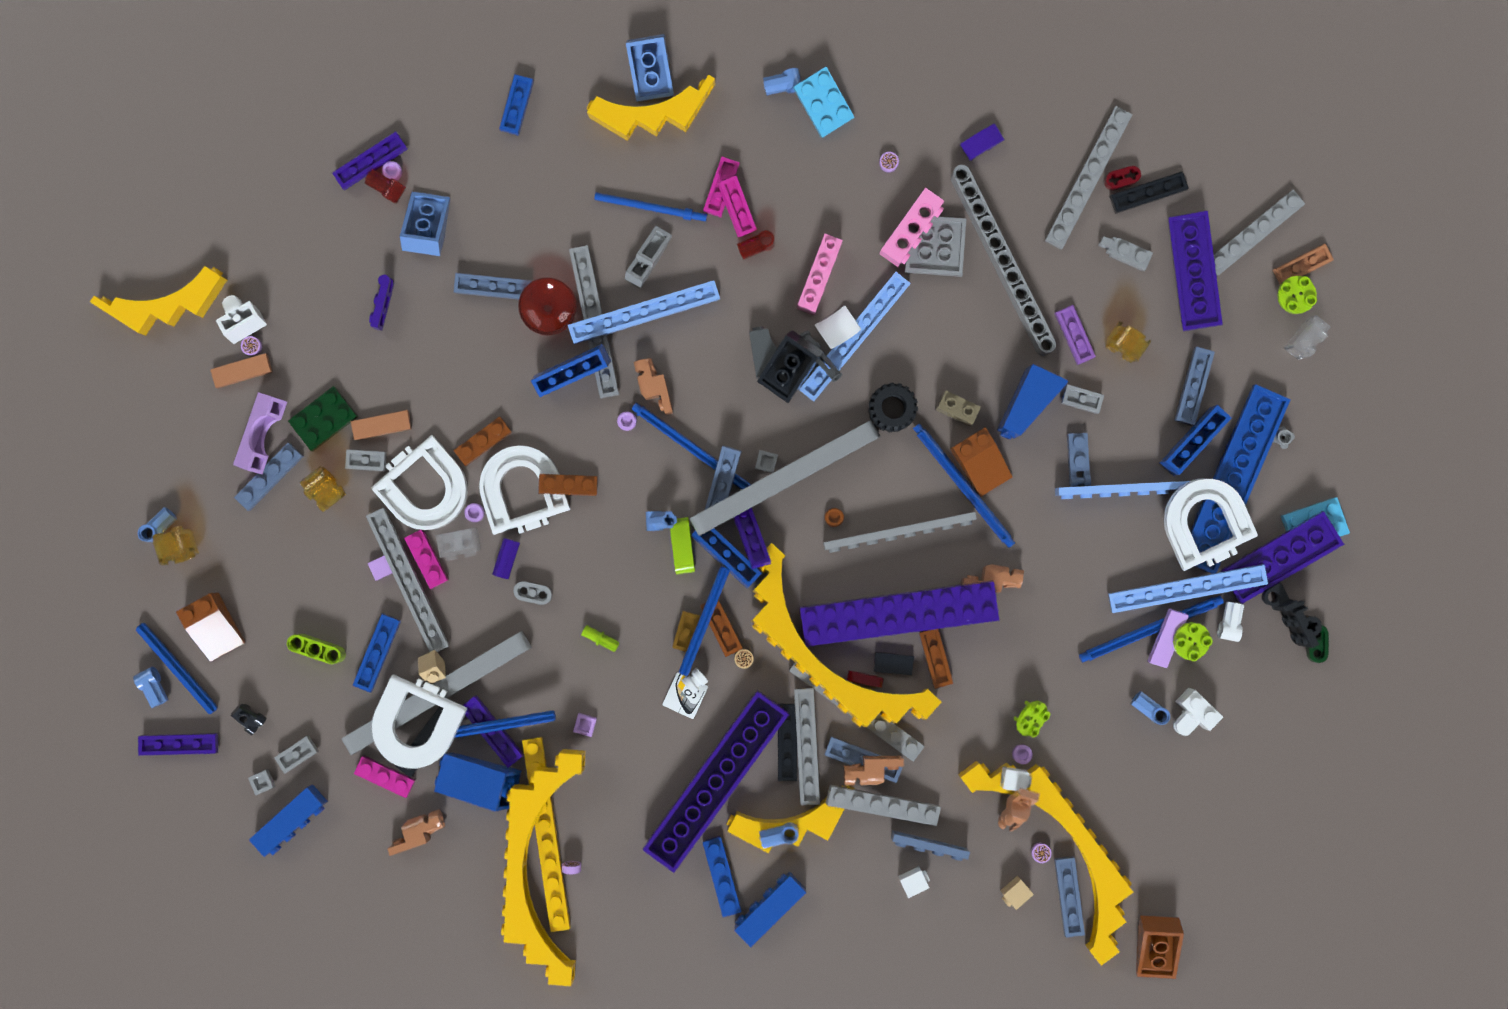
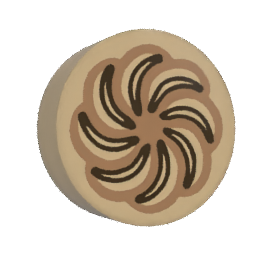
[734,649,754,669]

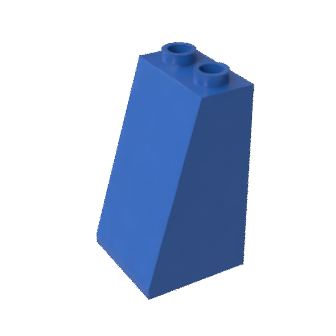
[997,364,1068,440]
[434,752,522,812]

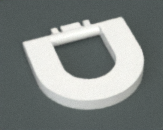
[371,435,468,530]
[479,446,571,535]
[1164,478,1258,571]
[372,674,467,768]

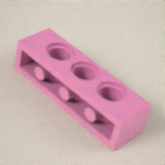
[879,188,944,267]
[797,234,843,316]

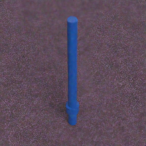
[594,192,708,222]

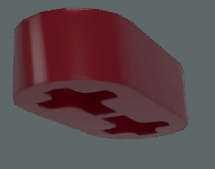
[1104,166,1141,190]
[847,670,884,688]

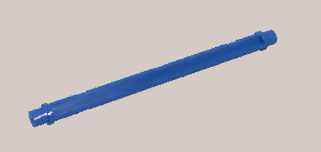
[632,402,751,490]
[913,423,1015,548]
[1079,596,1224,663]

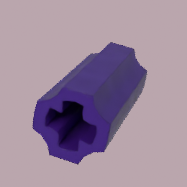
[492,538,520,579]

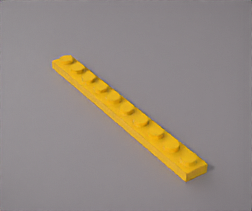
[522,737,571,932]

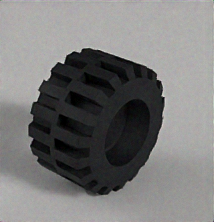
[868,383,918,433]

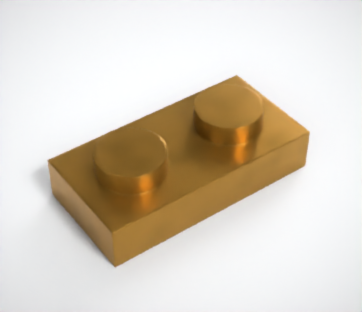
[672,611,700,652]

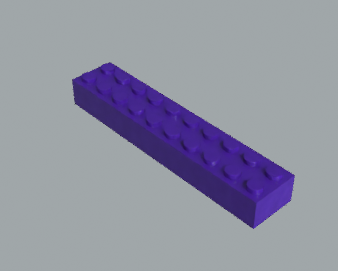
[800,581,1000,647]
[643,689,789,873]

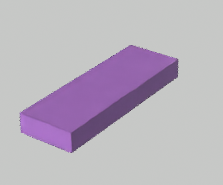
[1054,305,1096,365]

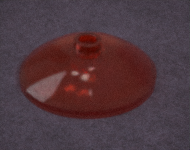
[518,278,577,336]

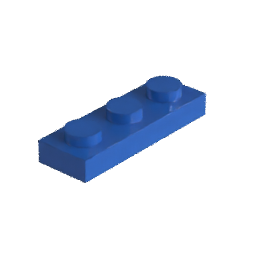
[499,74,534,136]

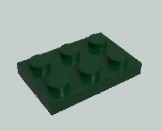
[288,386,358,452]

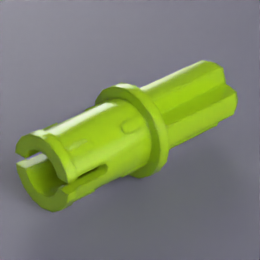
[581,625,619,652]

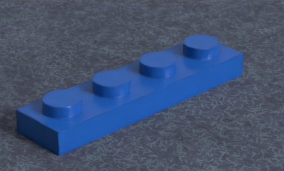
[352,614,401,693]
[702,836,741,917]

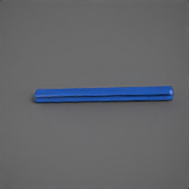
[679,567,730,676]
[136,623,218,714]
[454,710,556,738]

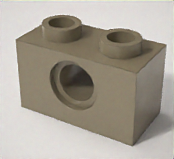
[935,391,981,426]

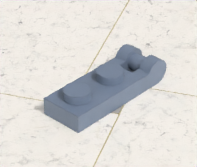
[1067,433,1091,487]

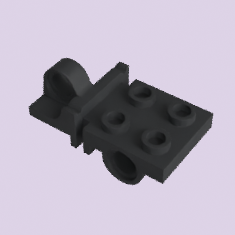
[1262,582,1322,648]

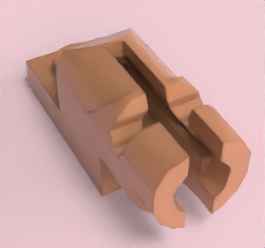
[634,358,673,415]
[961,564,1024,593]
[844,756,904,785]
[998,788,1039,831]
[387,809,445,856]

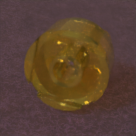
[1105,321,1151,363]
[300,465,346,512]
[152,526,199,565]

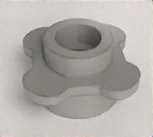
[1273,426,1295,449]

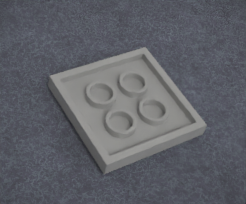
[905,215,966,277]

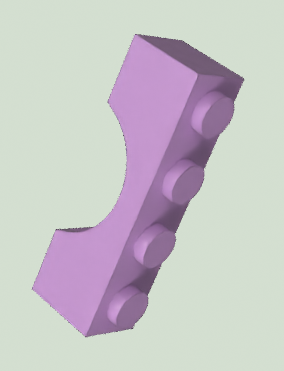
[233,392,287,474]

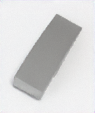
[625,226,672,288]

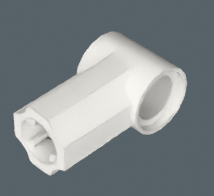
[1217,602,1244,642]

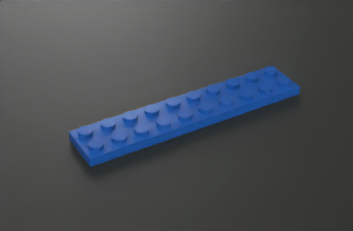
[1190,384,1291,574]

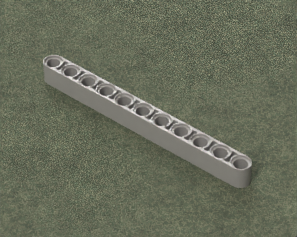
[951,165,1056,355]
[690,420,881,536]
[341,631,532,755]

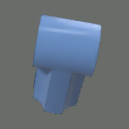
[763,68,801,96]
[137,507,177,542]
[646,511,677,531]
[133,667,168,708]
[1130,691,1170,725]
[759,822,799,848]

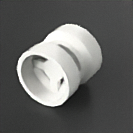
[681,668,708,694]

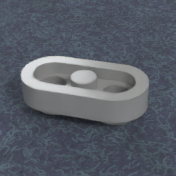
[513,581,553,605]

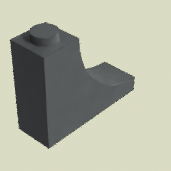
[749,326,777,379]

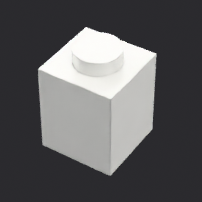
[1000,767,1031,791]
[898,866,930,898]

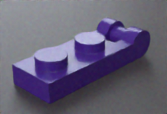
[369,275,394,331]

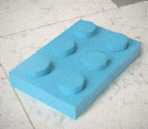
[793,67,855,138]
[1281,497,1350,537]

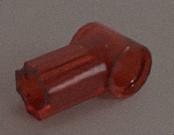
[365,169,406,204]
[737,230,775,260]

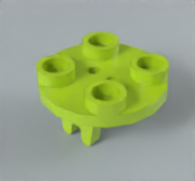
[1277,276,1317,314]
[1173,622,1213,661]
[1013,700,1050,737]

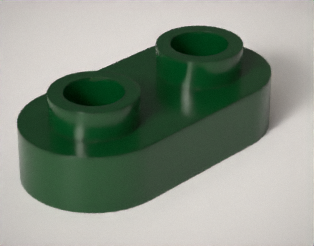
[1306,625,1329,663]

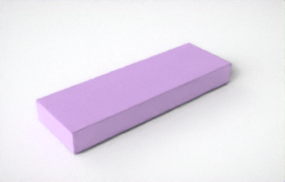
[1147,608,1188,668]

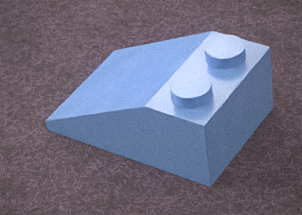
[626,34,674,102]
[400,192,450,256]

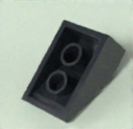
[757,330,824,403]

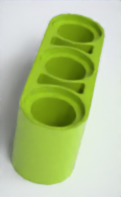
[670,517,695,574]
[287,634,346,664]

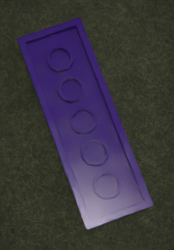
[1168,211,1223,331]
[1220,511,1344,604]

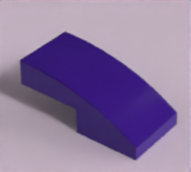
[960,123,1005,161]

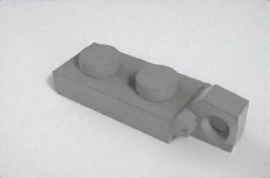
[1098,236,1153,271]

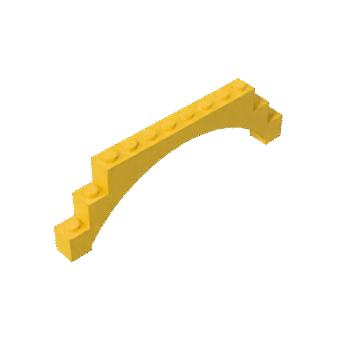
[751,543,941,727]
[501,749,586,986]
[958,761,1133,966]

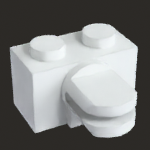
[216,295,267,344]
[1173,688,1223,736]

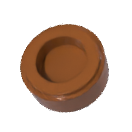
[824,508,844,527]

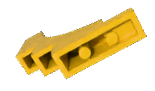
[587,74,716,141]
[90,266,227,336]
[726,785,855,853]

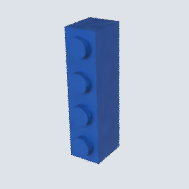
[531,344,611,397]
[1159,405,1232,476]
[691,528,762,588]
[249,784,328,857]
[734,872,806,947]

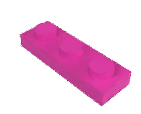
[703,157,740,218]
[717,176,757,237]
[404,529,448,589]
[354,755,416,798]

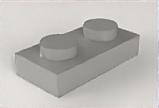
[1061,384,1104,414]
[345,450,387,471]
[274,735,319,774]

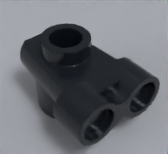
[231,704,267,735]

